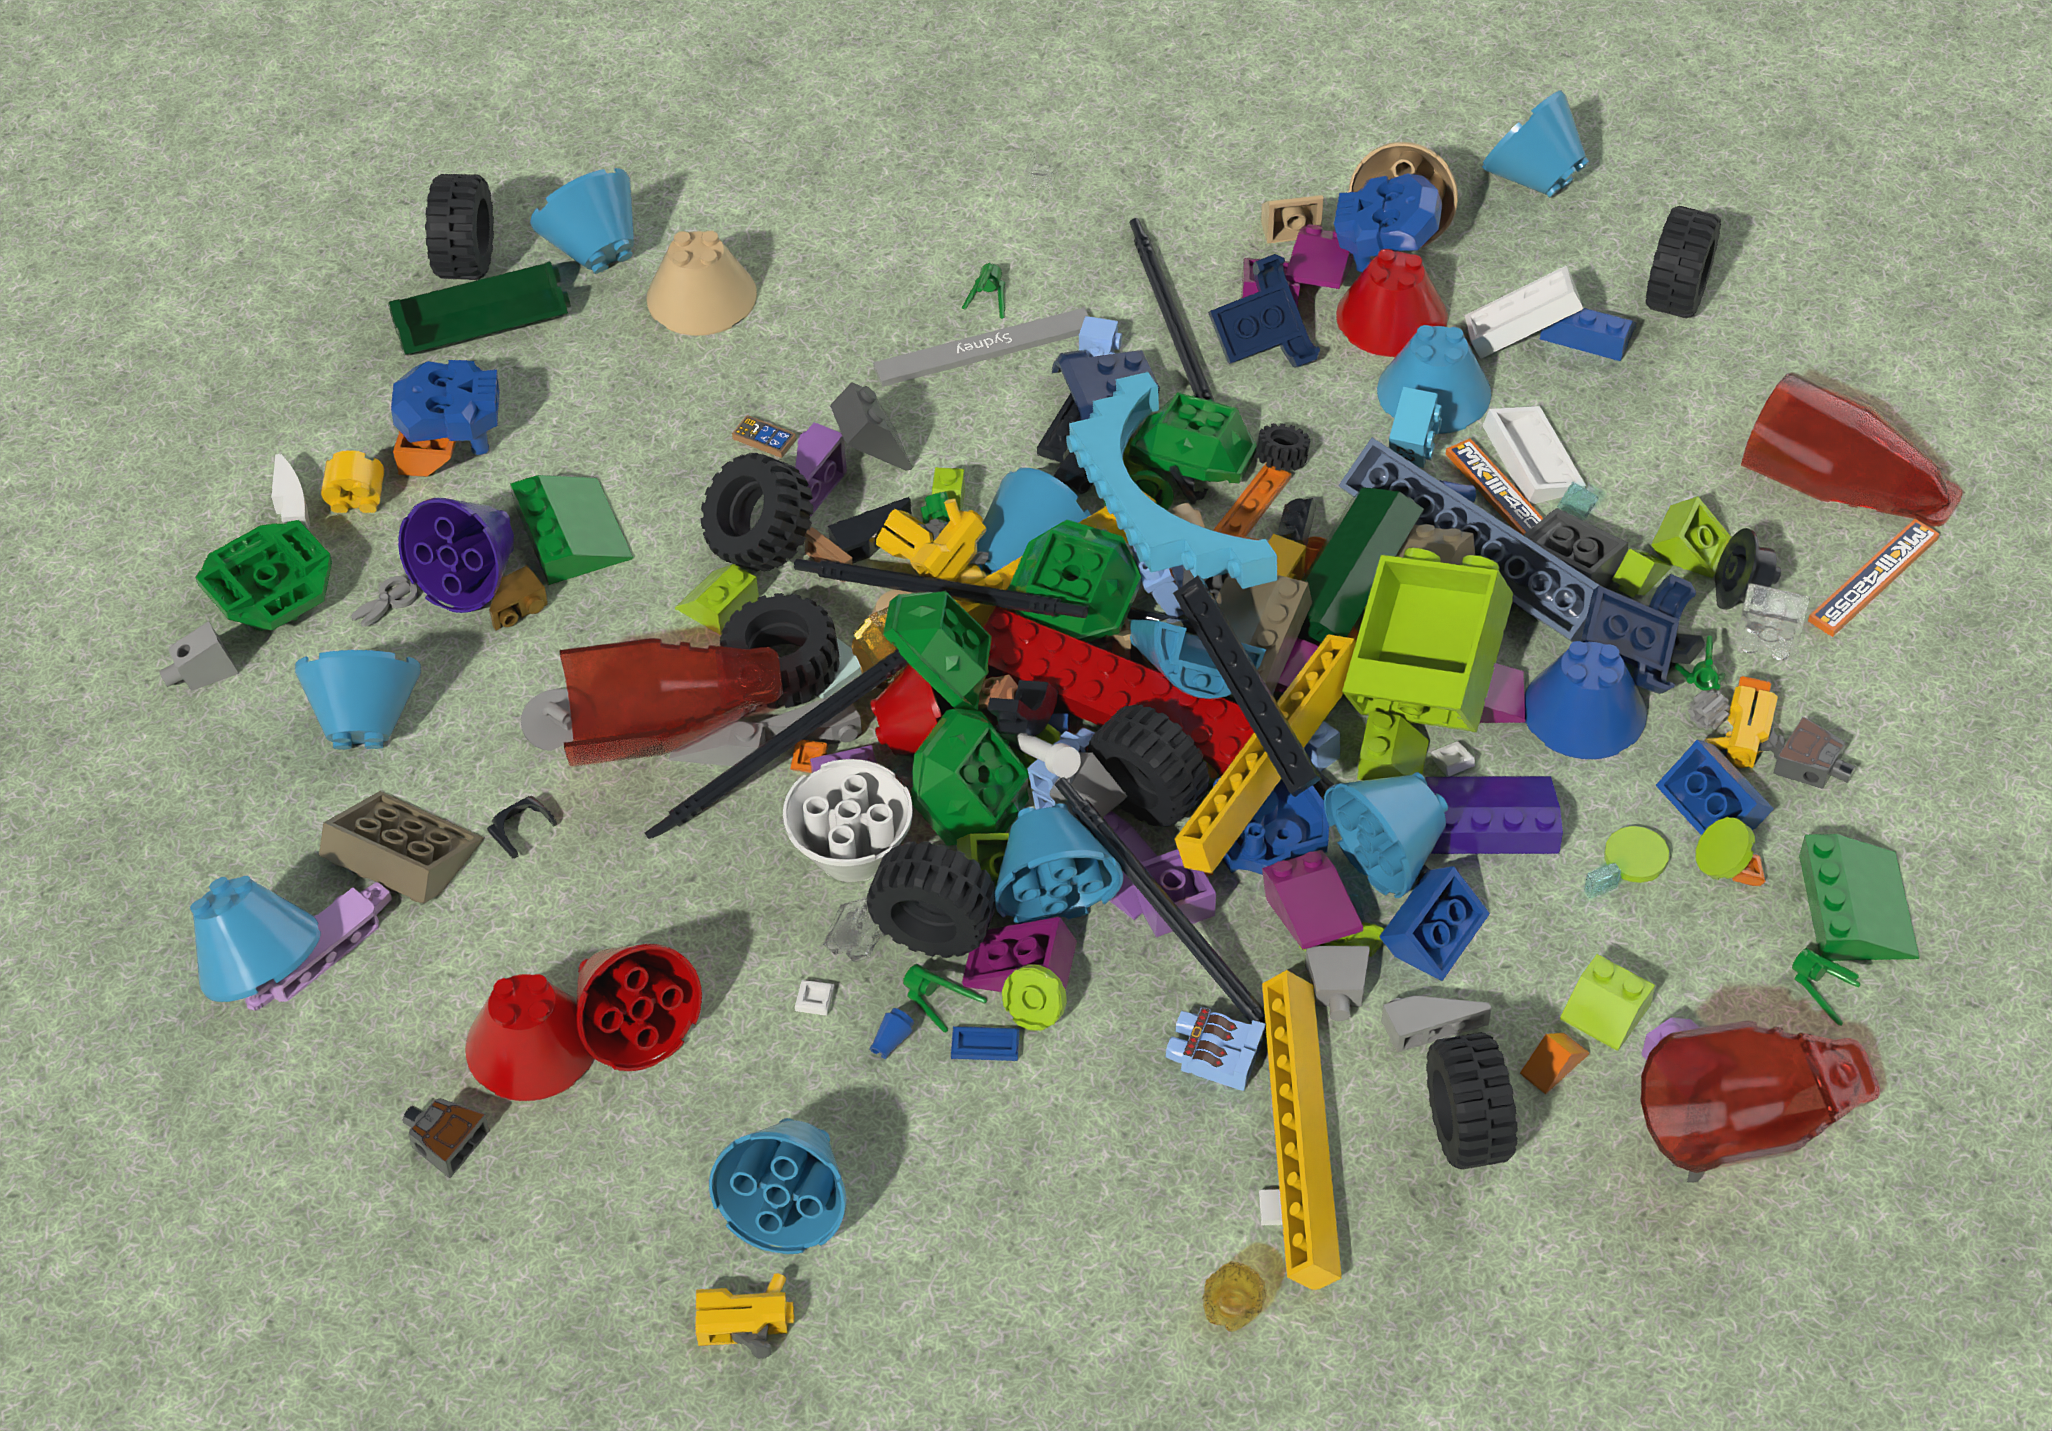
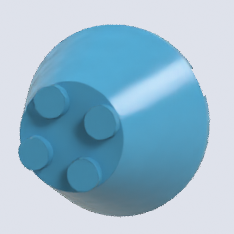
[1482,90,1590,198]
[530,168,634,274]
[1377,325,1491,434]
[295,650,421,750]
[1324,772,1448,898]
[994,804,1123,924]
[190,875,321,1002]
[709,1118,847,1254]

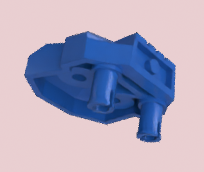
[1334,173,1442,272]
[391,360,500,455]
[1213,778,1329,875]

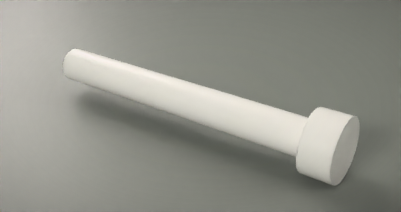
[994,725,1081,778]

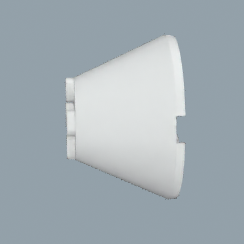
[783,759,913,882]

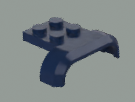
[1208,254,1320,368]
[1052,350,1160,420]
[1581,574,1696,694]

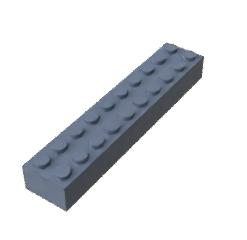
[1338,437,1602,642]

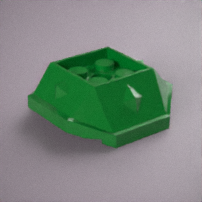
[1129,392,1257,484]
[1007,519,1142,643]
[195,520,332,631]
[883,591,992,711]
[910,709,1029,846]

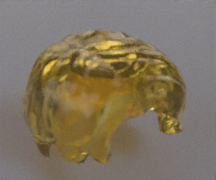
[1202,1261,1267,1332]

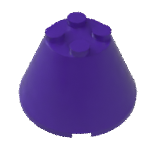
[398,498,514,613]

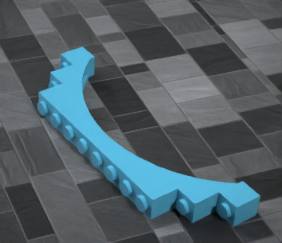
[1066,372,1277,589]

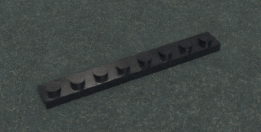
[1173,575,1321,797]

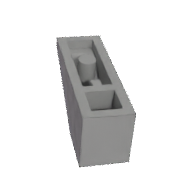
[760,697,862,744]
[669,721,766,766]
[1381,995,1492,1053]

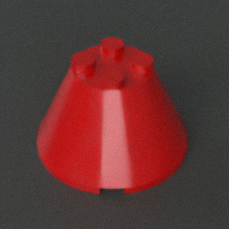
[1336,249,1448,357]
[871,664,956,756]
[577,944,702,1071]
[465,974,594,1101]

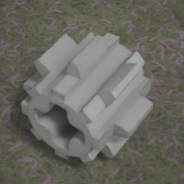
[1688,689,1730,730]

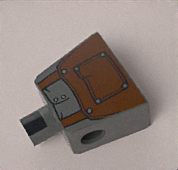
[1773,717,1856,789]
[403,1098,490,1179]

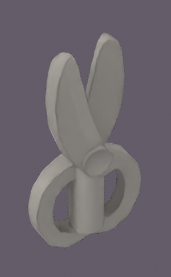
[351,576,418,627]

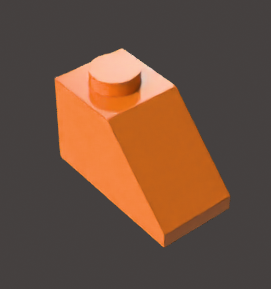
[393,431,456,477]

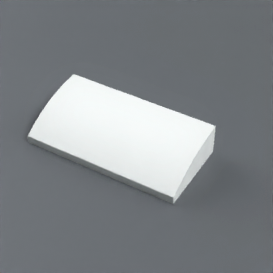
[1465,265,1583,359]
[1482,406,1586,505]

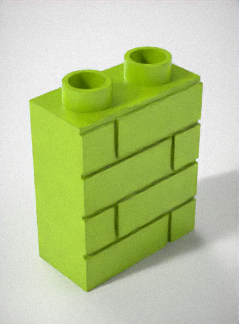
[1342,548,1513,732]

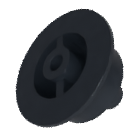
[1715,528,1781,610]

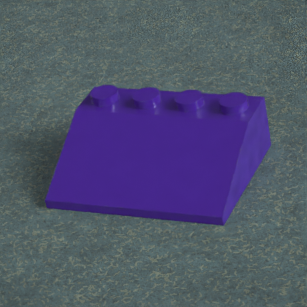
[1425,776,1563,854]

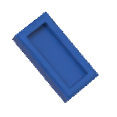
[951,1026,1020,1061]

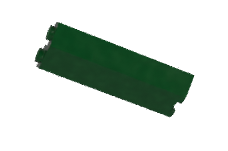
[388,261,571,356]
[1298,487,1424,643]

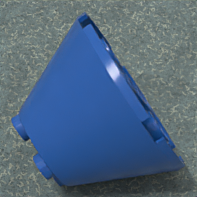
[1524,641,1647,759]

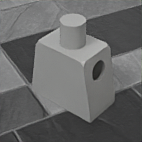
[159,621,239,691]
[1050,753,1127,826]
[1305,946,1369,1021]

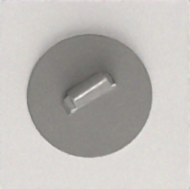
[521,689,595,751]

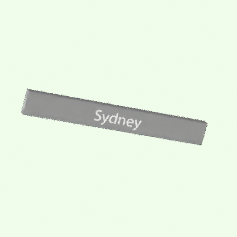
[873,308,1089,387]

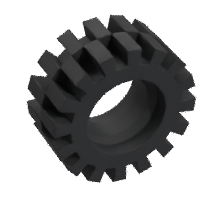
[1255,423,1311,471]

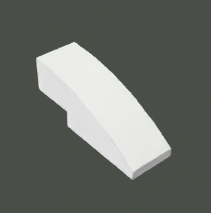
[271,454,310,531]

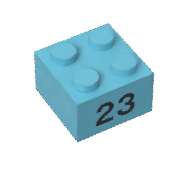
[1389,387,1442,468]

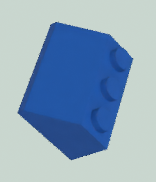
[1540,308,1637,361]
[1656,739,1774,835]
[1379,866,1490,981]

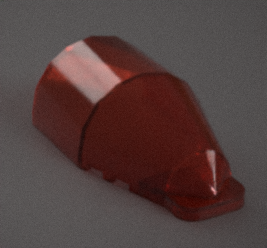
[1741,372,1963,526]
[559,638,783,767]
[1641,1020,1880,1173]

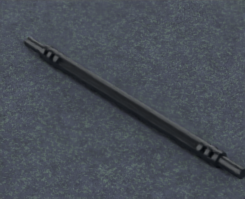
[1129,218,1215,402]
[794,558,1088,619]
[645,649,909,839]
[1055,777,1266,1036]

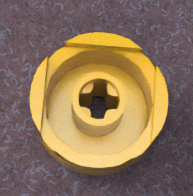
[321,450,384,513]

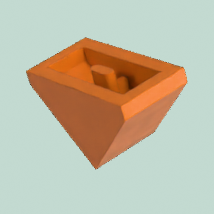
[1520,1033,1590,1094]

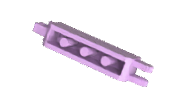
[245,882,392,1011]

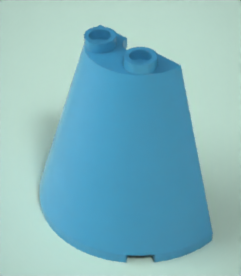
[976,467,1091,575]
[1130,620,1266,699]

